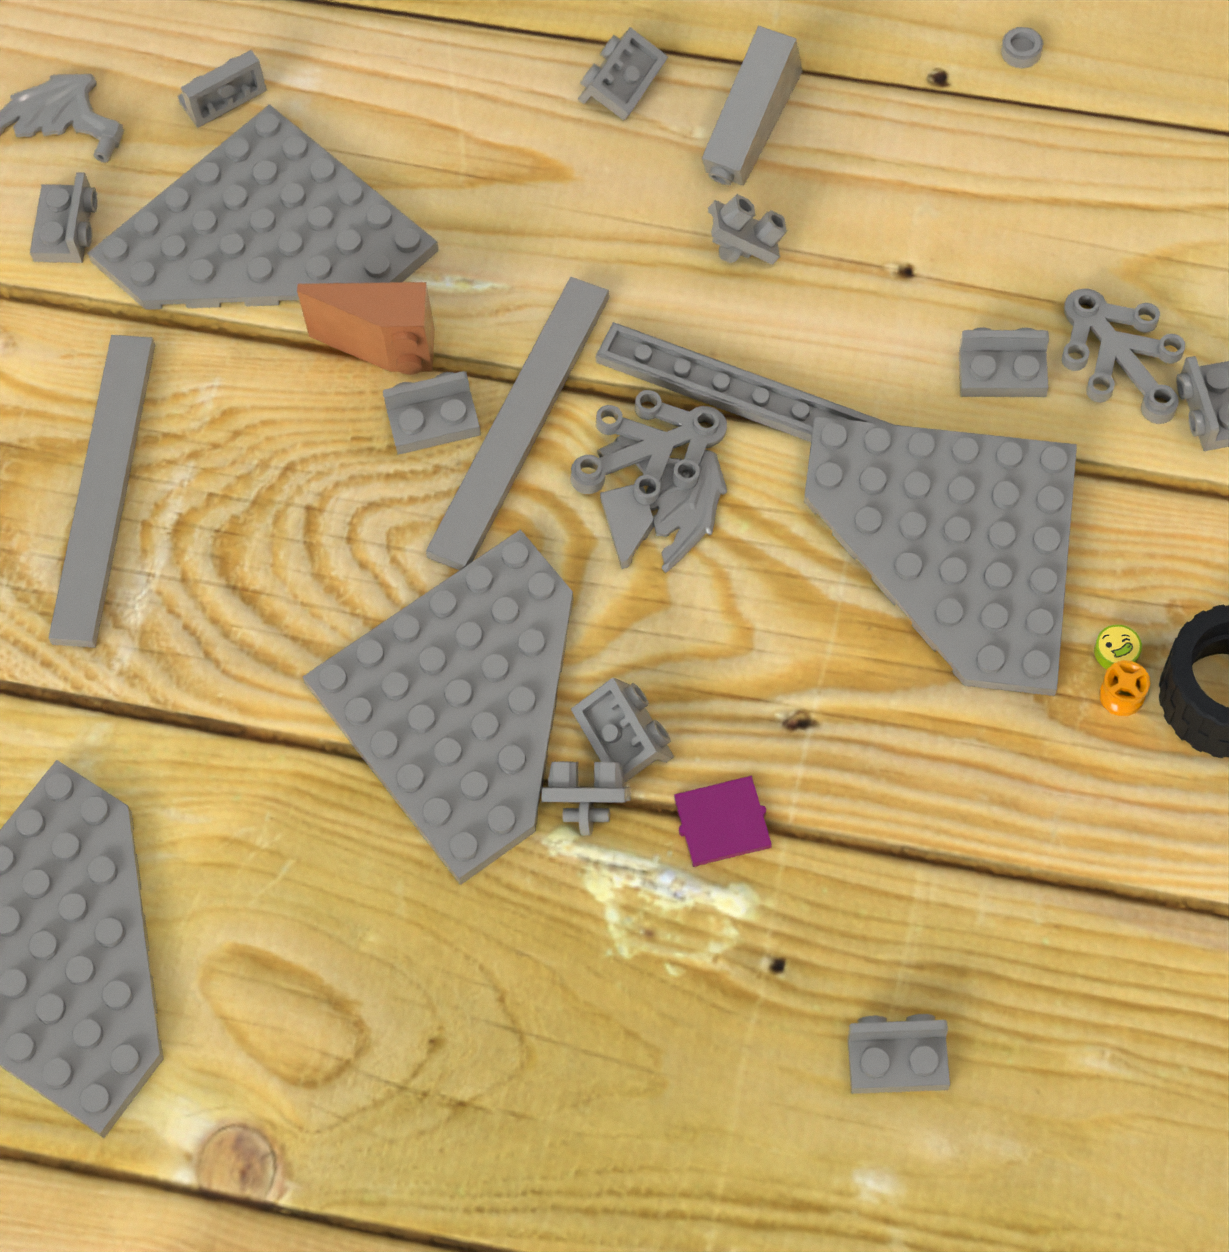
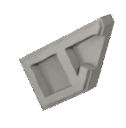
[600,484,654,569]

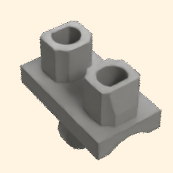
[708,194,787,265]
[541,761,631,836]

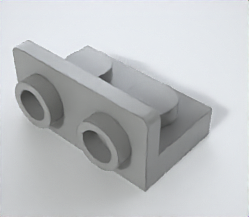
[578,27,668,121]
[178,50,267,128]
[30,172,98,263]
[959,327,1049,397]
[1176,356,1229,451]
[383,371,481,455]
[571,678,674,783]
[847,1014,950,1094]

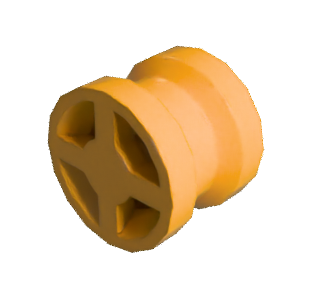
[1099,660,1150,716]

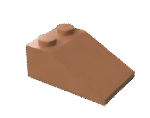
[297,282,435,375]

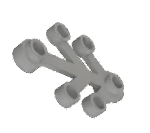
[1062,289,1185,424]
[570,390,727,505]

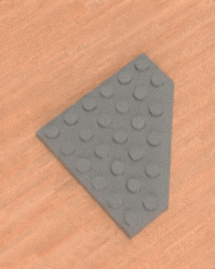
[88,104,439,310]
[804,416,1077,696]
[303,529,574,885]
[0,760,163,1138]

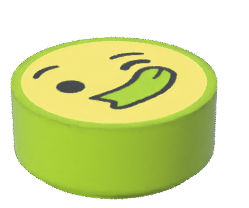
[1094,625,1142,669]

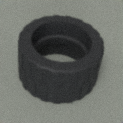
[1159,604,1229,758]

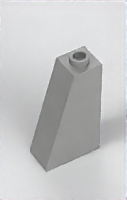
[702,26,803,186]

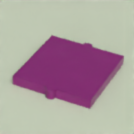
[674,776,772,867]

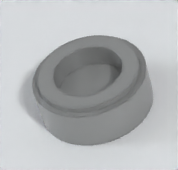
[1001,27,1043,68]

